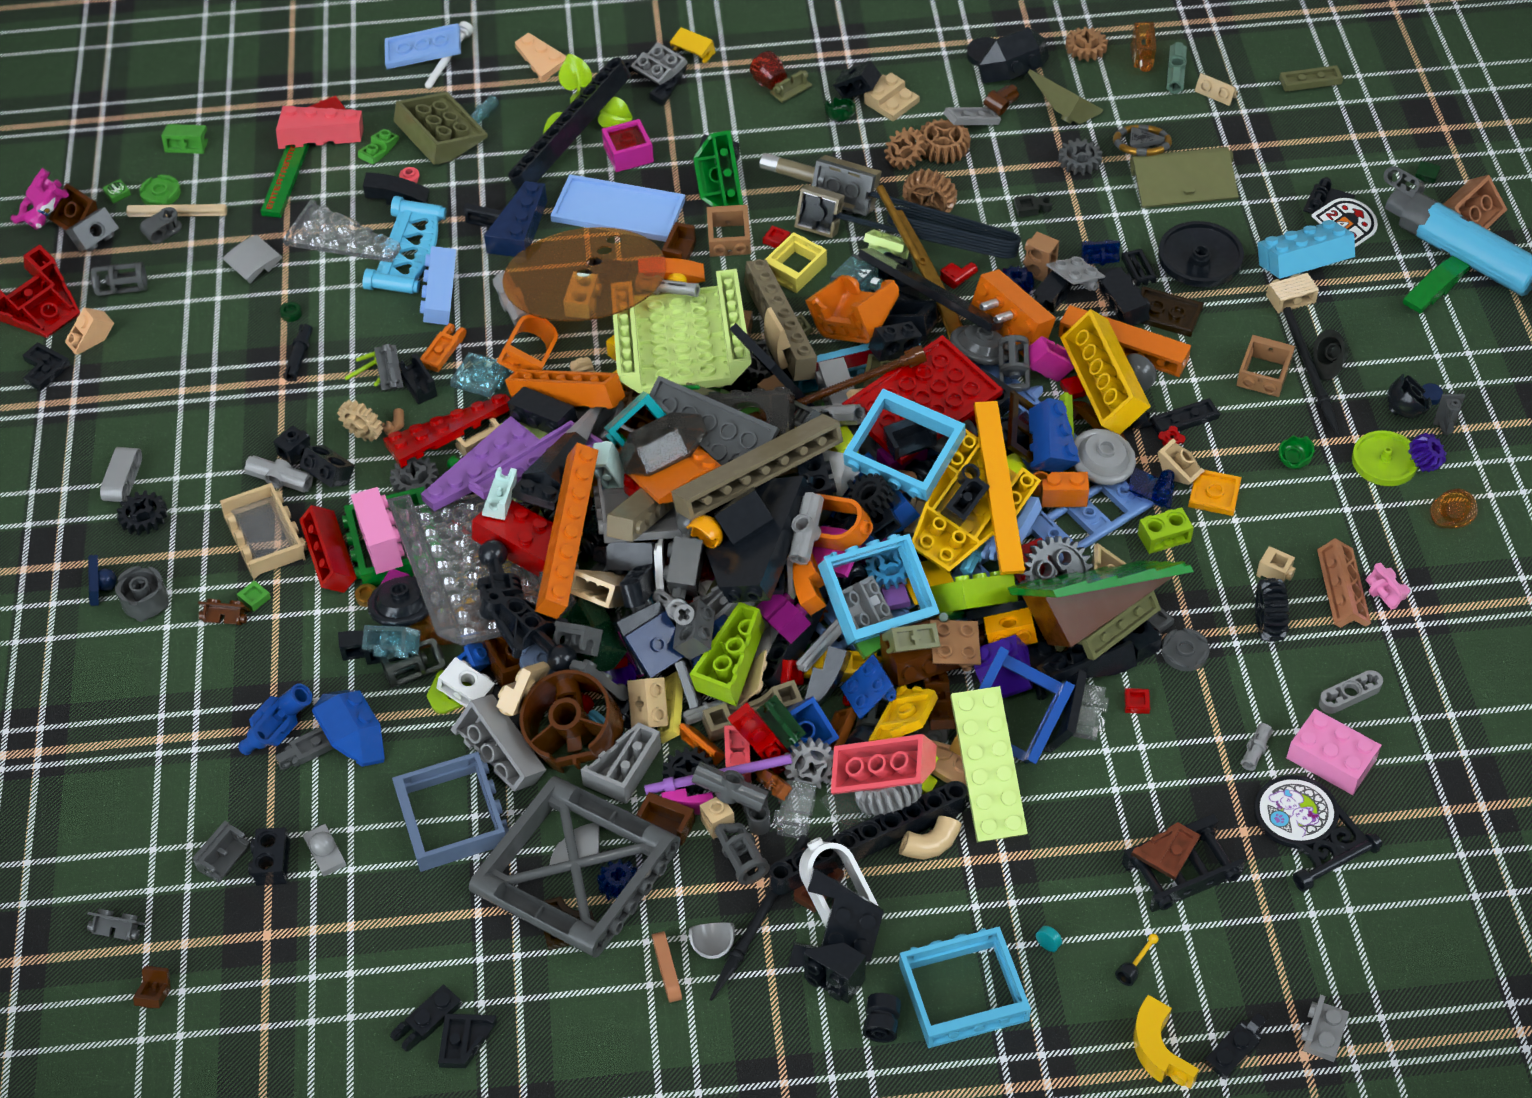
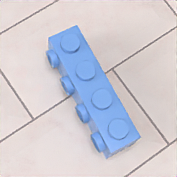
[420,246,456,325]

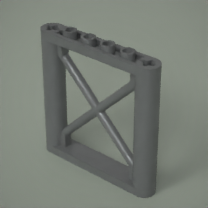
[469,776,680,958]

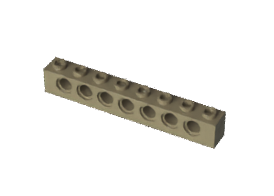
[744,259,817,381]

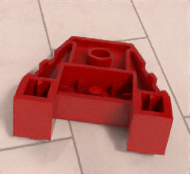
[0,244,80,338]

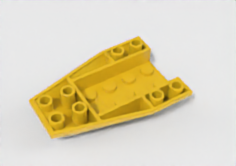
[912,430,1041,573]

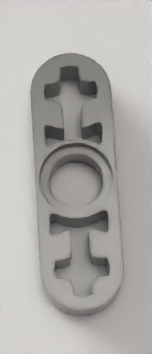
[1319,670,1383,714]

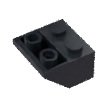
[804,942,866,1004]

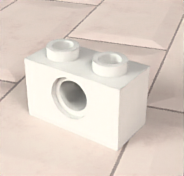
[436,657,495,708]

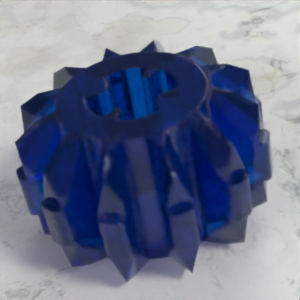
[1002,265,1034,294]
[597,858,638,901]

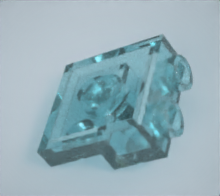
[450,352,509,398]

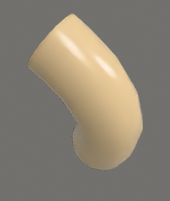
[899,816,962,860]

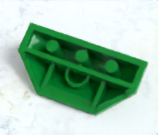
[693,130,743,207]

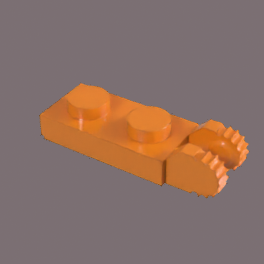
[420,323,467,372]

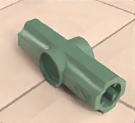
[1166,42,1187,94]

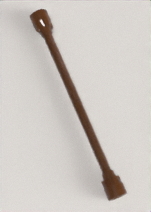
[748,345,927,422]

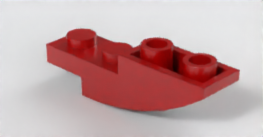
[728,703,790,775]

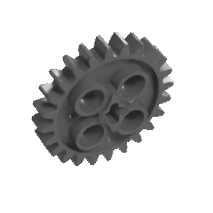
[1020,536,1093,584]

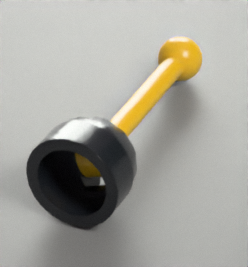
[1115,934,1159,986]

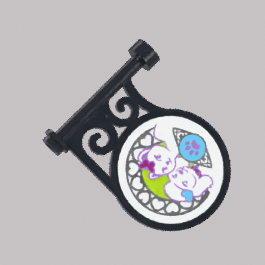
[1254,775,1382,892]

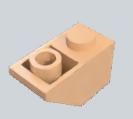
[65,307,114,354]

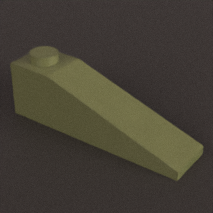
[1028,69,1103,124]

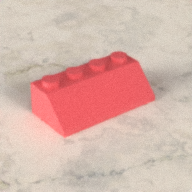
[831,734,937,795]

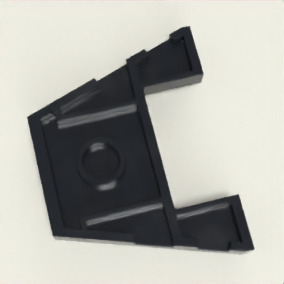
[788,867,884,967]

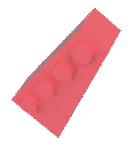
[276,106,364,149]

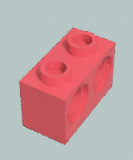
[724,725,751,782]

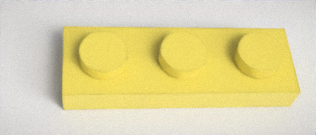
[657,671,684,744]

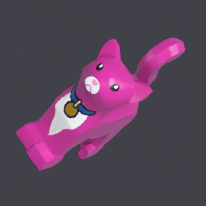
[11,168,69,230]

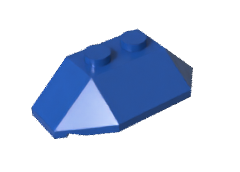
[312,690,385,767]

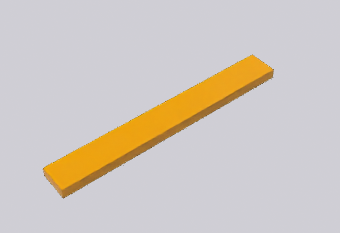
[974,401,1025,575]

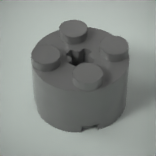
[115,566,169,622]

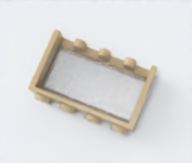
[220,483,307,580]

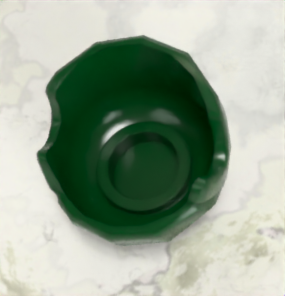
[825,97,856,122]

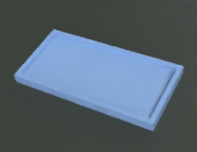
[550,174,685,242]

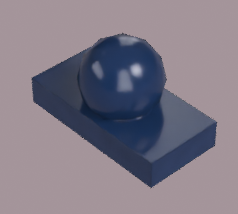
[88,555,117,606]

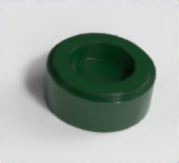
[280,302,302,322]

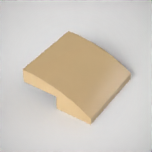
[764,307,791,369]

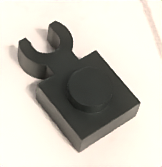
[1014,195,1052,217]

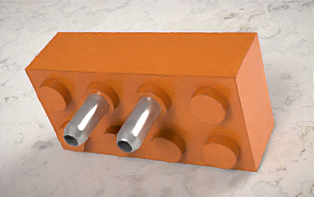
[971,269,1056,356]

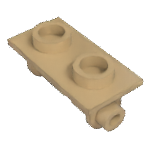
[1195,73,1238,106]

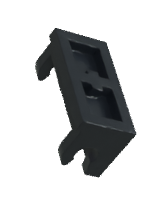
[399,353,437,405]

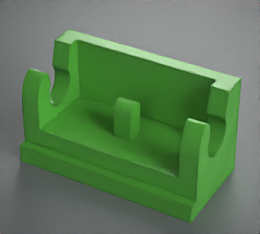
[161,124,208,154]

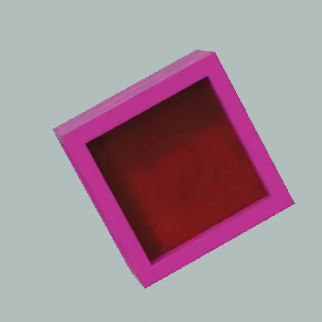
[602,119,654,172]

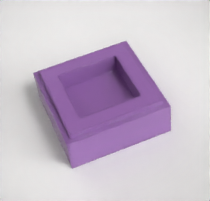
[881,583,910,611]

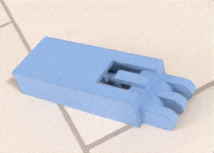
[981,496,1042,561]

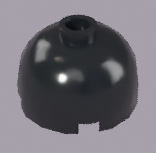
[1387,374,1432,419]

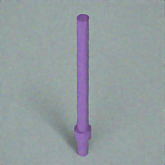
[644,754,792,795]

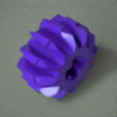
[1408,433,1447,472]

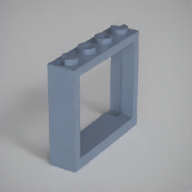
[392,752,509,872]

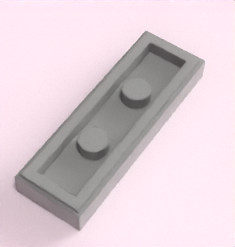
[943,107,1001,125]

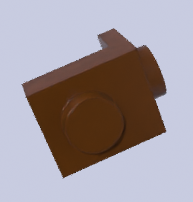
[133,966,171,1008]

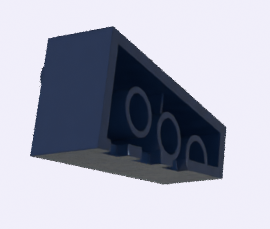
[484,181,547,258]

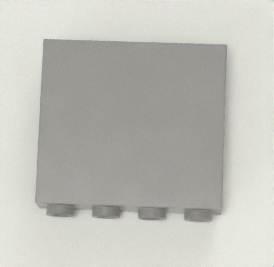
[593,477,682,543]

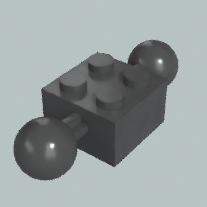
[663,514,705,627]

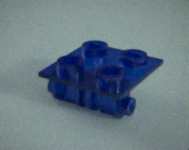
[1128,467,1175,509]

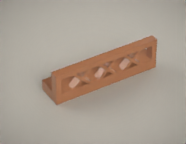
[1317,538,1371,628]

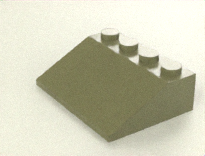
[394,92,488,165]

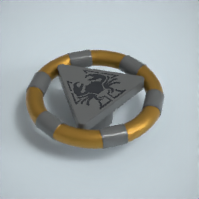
[1113,124,1172,156]

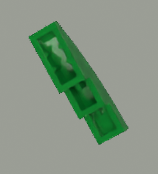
[1403,256,1470,314]

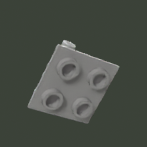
[1046,256,1105,291]

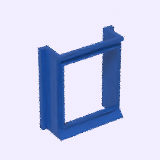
[979,646,1075,764]

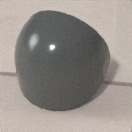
[1126,353,1157,391]

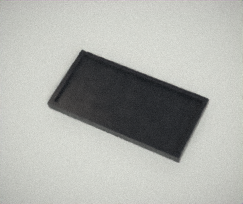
[729,323,815,407]

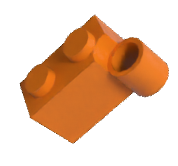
[1033,471,1089,507]

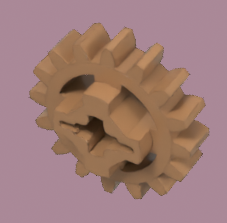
[1065,27,1108,61]
[884,127,927,170]

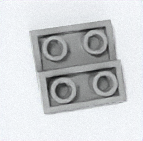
[631,42,688,85]
[222,234,283,284]
[842,575,894,630]

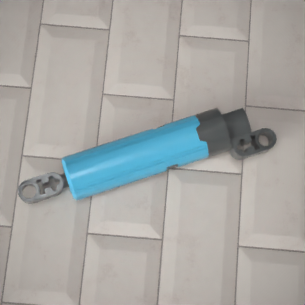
[1384,166,1532,296]

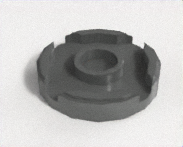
[1161,628,1210,671]

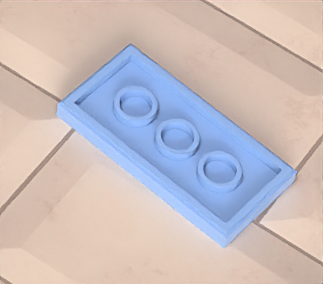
[385,23,461,69]

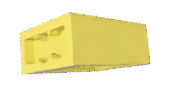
[765,232,827,294]

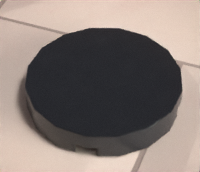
[967,37,996,66]

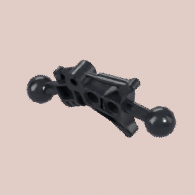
[476,539,577,672]

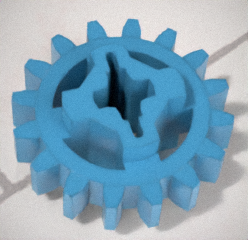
[865,549,908,590]

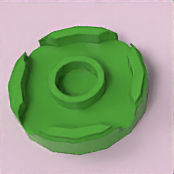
[139,175,181,205]

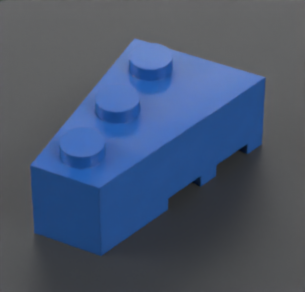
[1029,398,1080,472]

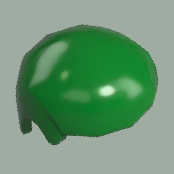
[1278,435,1315,469]

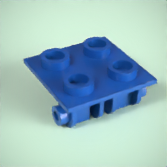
[840,654,897,719]

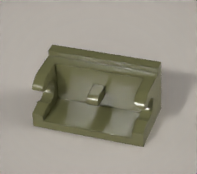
[882,623,941,654]

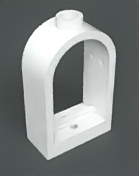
[799,837,878,927]

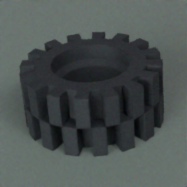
[848,473,894,518]

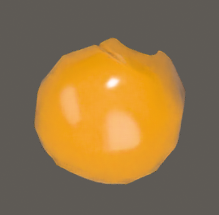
[686,515,723,549]

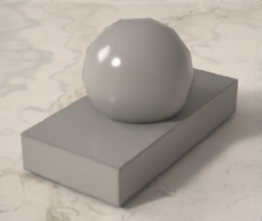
[302,824,346,877]

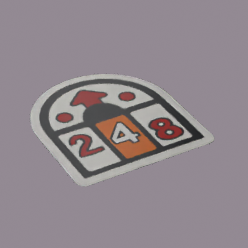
[1312,198,1378,247]

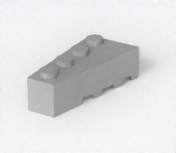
[450,694,546,792]

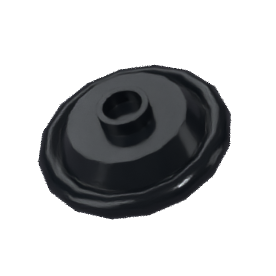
[368,576,437,628]

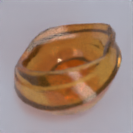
[1430,488,1478,528]

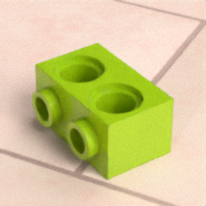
[1137,507,1194,554]

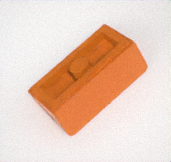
[679,723,725,766]

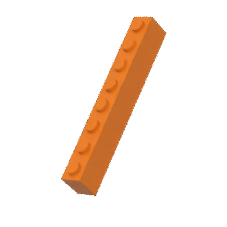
[535,442,599,619]

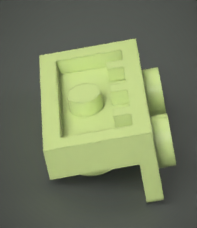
[864,229,909,259]

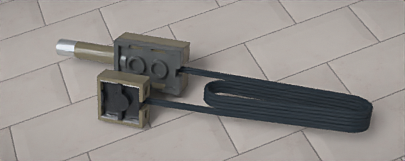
[759,153,1021,259]

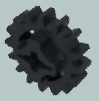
[117,490,168,535]
[662,747,716,796]

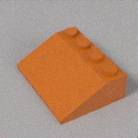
[625,435,722,504]

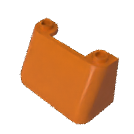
[805,275,899,344]

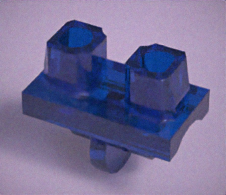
[1081,240,1120,266]

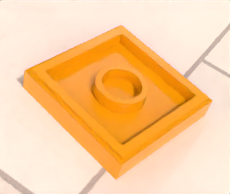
[1188,470,1242,516]

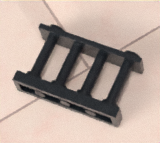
[1122,814,1245,912]

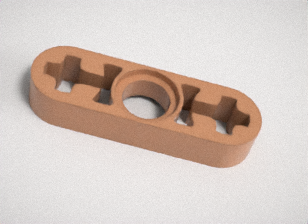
[651,931,682,1003]

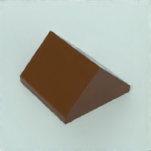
[48,183,97,230]

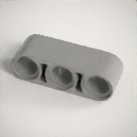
[100,447,142,502]

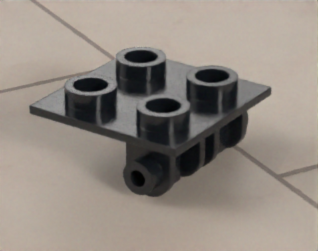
[1303,177,1355,214]

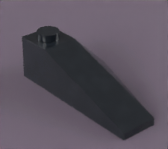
[1036,636,1137,681]

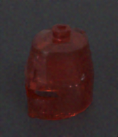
[749,51,787,90]

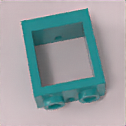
[604,391,668,462]

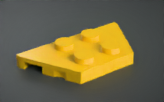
[869,685,938,741]

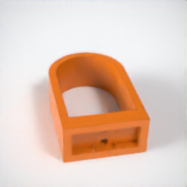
[496,314,558,372]
[813,493,873,551]

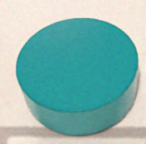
[1036,926,1062,952]

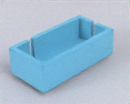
[1258,220,1355,279]

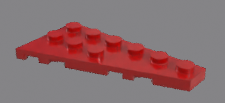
[383,394,510,468]

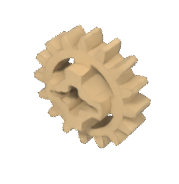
[337,400,383,442]

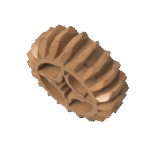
[920,118,971,165]
[902,168,958,214]

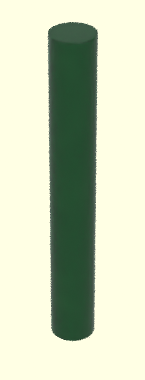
[939,609,970,622]

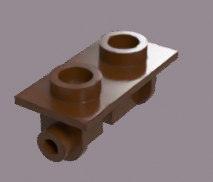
[198,599,251,625]

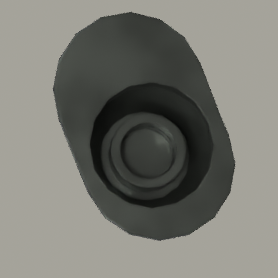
[1313,329,1349,380]

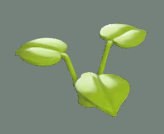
[543,54,633,134]

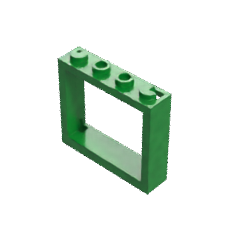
[342,486,446,586]

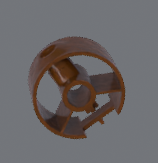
[519,670,624,773]

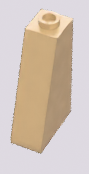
[570,569,627,608]

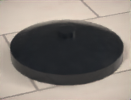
[1158,221,1244,287]

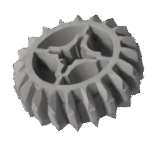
[855,783,923,816]

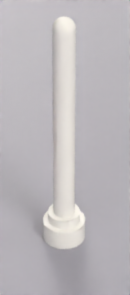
[425,21,474,89]

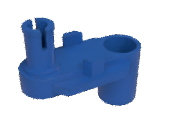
[238,684,312,755]

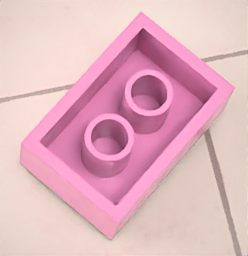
[351,487,405,574]
[1286,709,1381,795]

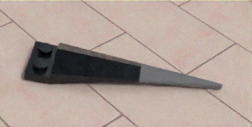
[512,407,603,511]

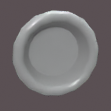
[1074,429,1136,485]

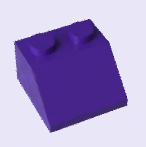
[974,634,1033,699]

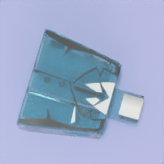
[830,254,883,292]

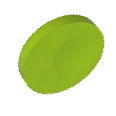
[1352,430,1418,486]

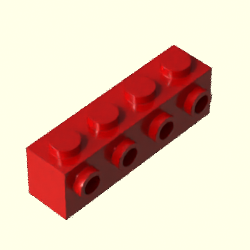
[299,505,357,593]

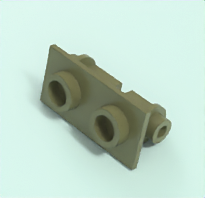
[770,70,812,103]

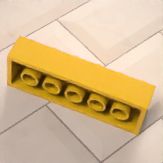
[1060,309,1151,435]

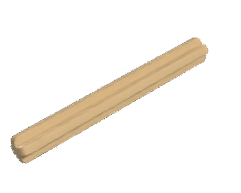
[126,204,228,217]

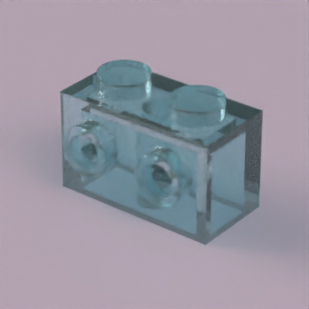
[362,625,421,659]

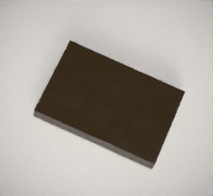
[1141,286,1204,337]

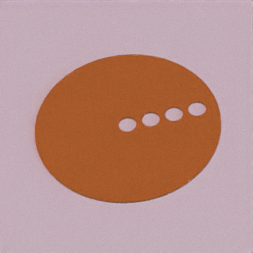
[503,227,666,321]

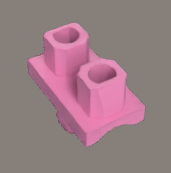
[1366,563,1410,610]

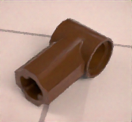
[984,84,1020,116]

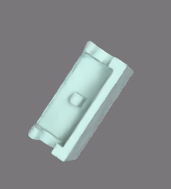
[482,467,517,520]

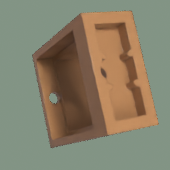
[707,205,751,257]
[1236,335,1295,397]

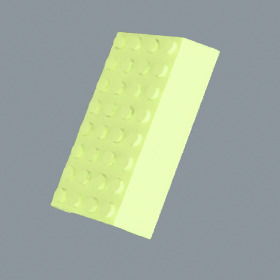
[611,269,751,394]

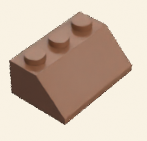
[1443,175,1507,229]

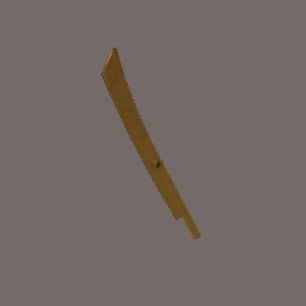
[876,185,963,340]

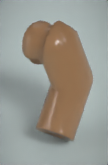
[382,408,404,435]

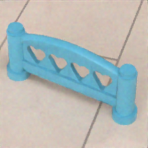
[363,196,447,294]

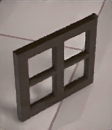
[1007,390,1051,475]

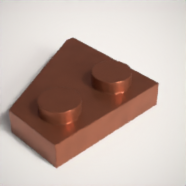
[1131,822,1201,880]

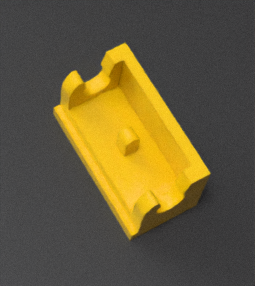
[670,27,716,63]

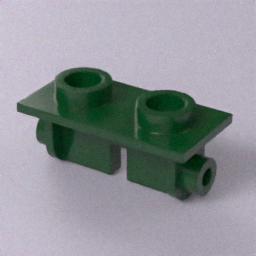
[756,695,806,749]

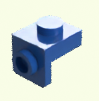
[457,643,491,672]

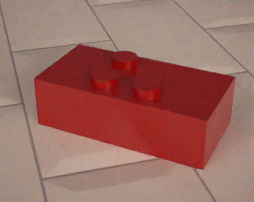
[472,500,553,578]

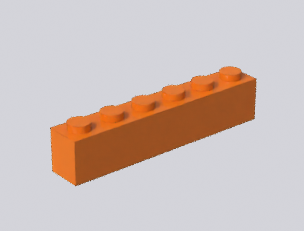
[1058,305,1191,377]
[505,369,626,409]

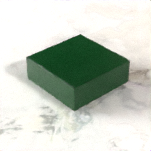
[1415,161,1441,184]

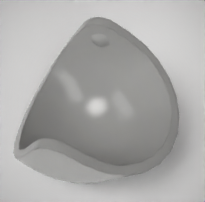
[689,922,735,959]

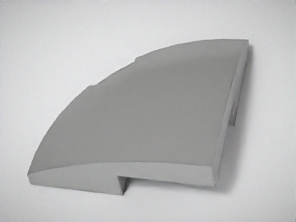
[550,823,600,865]

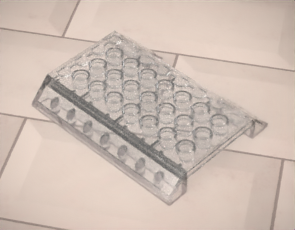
[387,494,576,646]

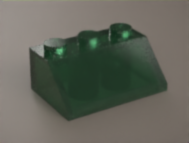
[560,598,627,672]

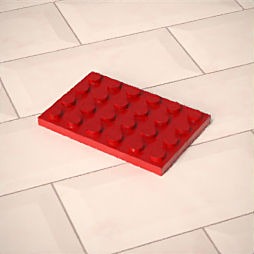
[842,335,1003,465]

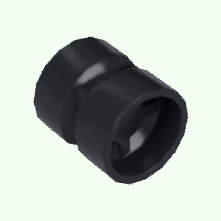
[863,993,901,1043]

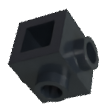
[273,425,311,466]

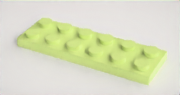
[950,686,1028,843]

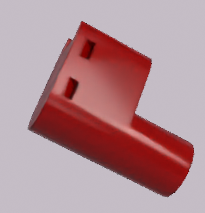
[939,262,978,289]

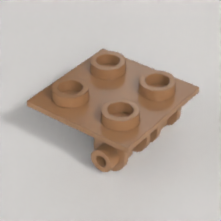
[930,620,981,671]

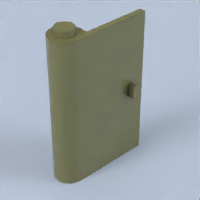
[1130,147,1239,208]

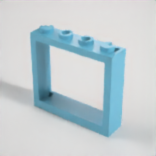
[843,389,966,501]
[817,534,940,646]
[899,926,1031,1048]

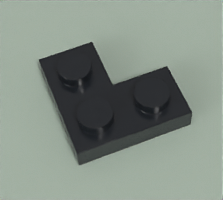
[22,342,71,391]

